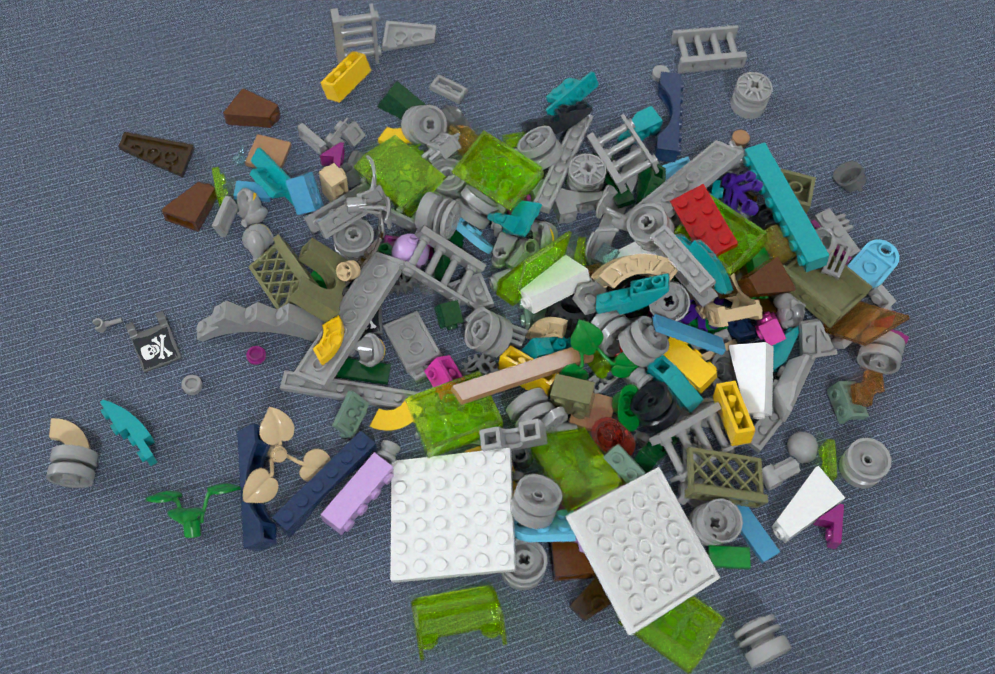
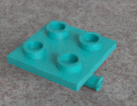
[487,200,542,237]

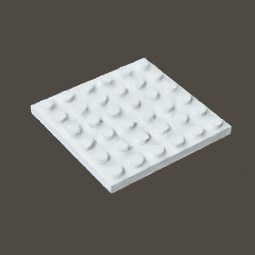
[391,448,516,583]
[566,467,720,635]

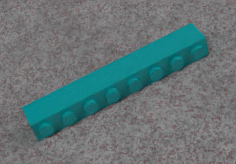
[742,142,830,272]

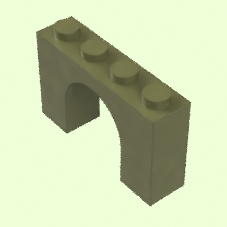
[288,237,348,323]

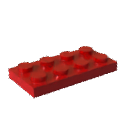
[670,184,739,256]

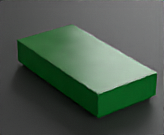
[707,545,751,570]

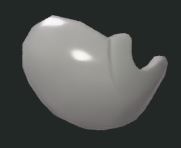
[787,432,818,463]

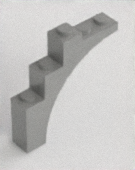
[499,149,603,224]
[196,301,325,342]

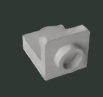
[572,282,597,315]
[868,284,896,315]

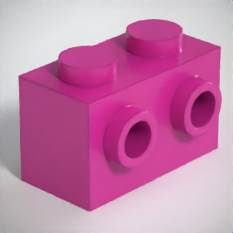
[755,311,786,346]
[424,355,465,403]

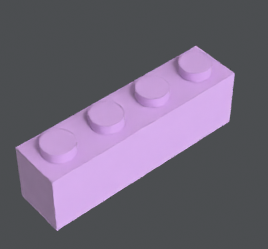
[321,453,394,535]

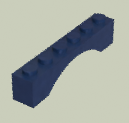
[655,71,684,163]
[237,423,277,551]
[272,431,377,538]

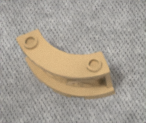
[591,254,678,288]
[686,267,762,327]

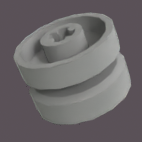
[401,105,447,145]
[517,126,563,171]
[427,158,467,200]
[456,185,499,230]
[627,203,674,252]
[333,218,375,262]
[464,309,513,358]
[591,310,633,357]
[618,316,669,367]
[857,329,906,374]
[506,388,555,428]
[839,438,891,489]
[46,445,99,488]
[510,474,562,529]
[500,539,547,590]

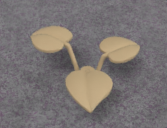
[243,407,331,503]

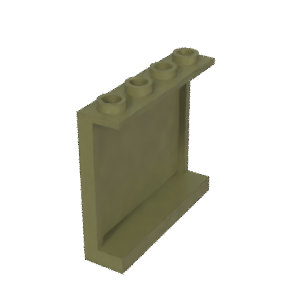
[783,255,873,328]

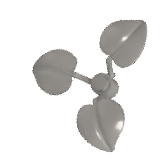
[347,155,392,238]
[585,185,629,265]

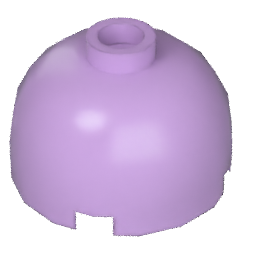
[391,234,429,269]

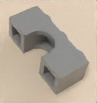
[480,419,547,451]

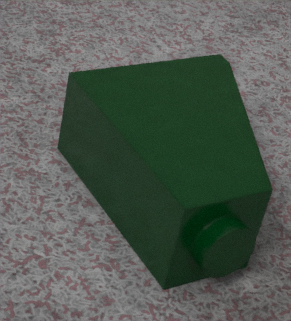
[377,81,426,120]

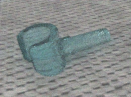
[232,145,246,167]

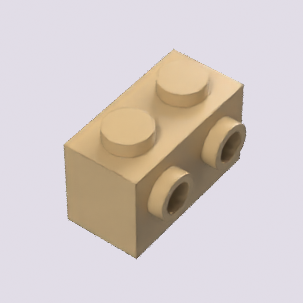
[319,163,349,202]

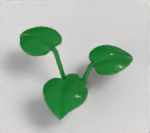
[559,319,640,380]
[145,483,241,538]

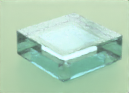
[594,242,620,264]

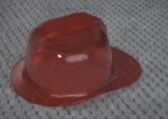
[591,417,636,456]

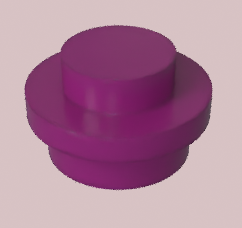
[246,346,266,365]

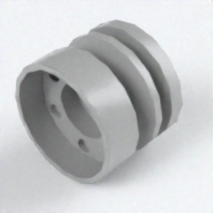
[730,72,773,119]
[566,154,606,193]
[415,192,462,239]
[649,280,690,321]
[689,499,743,546]
[733,614,792,669]

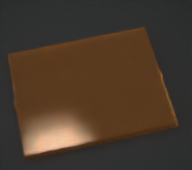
[823,302,910,346]

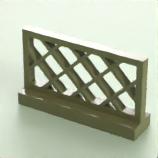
[248,234,319,309]
[685,447,768,508]

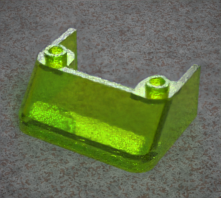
[411,586,507,660]

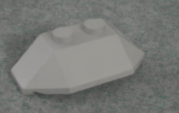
[772,354,816,422]

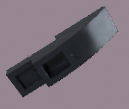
[521,101,593,135]

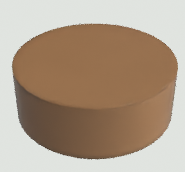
[731,130,750,148]

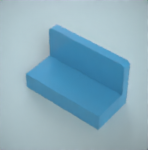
[286,172,324,215]

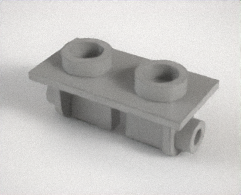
[324,118,350,149]

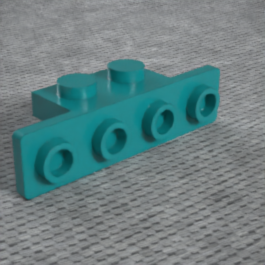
[546,71,599,116]
[249,148,294,206]

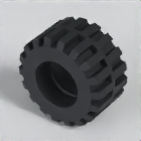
[545,293,595,339]

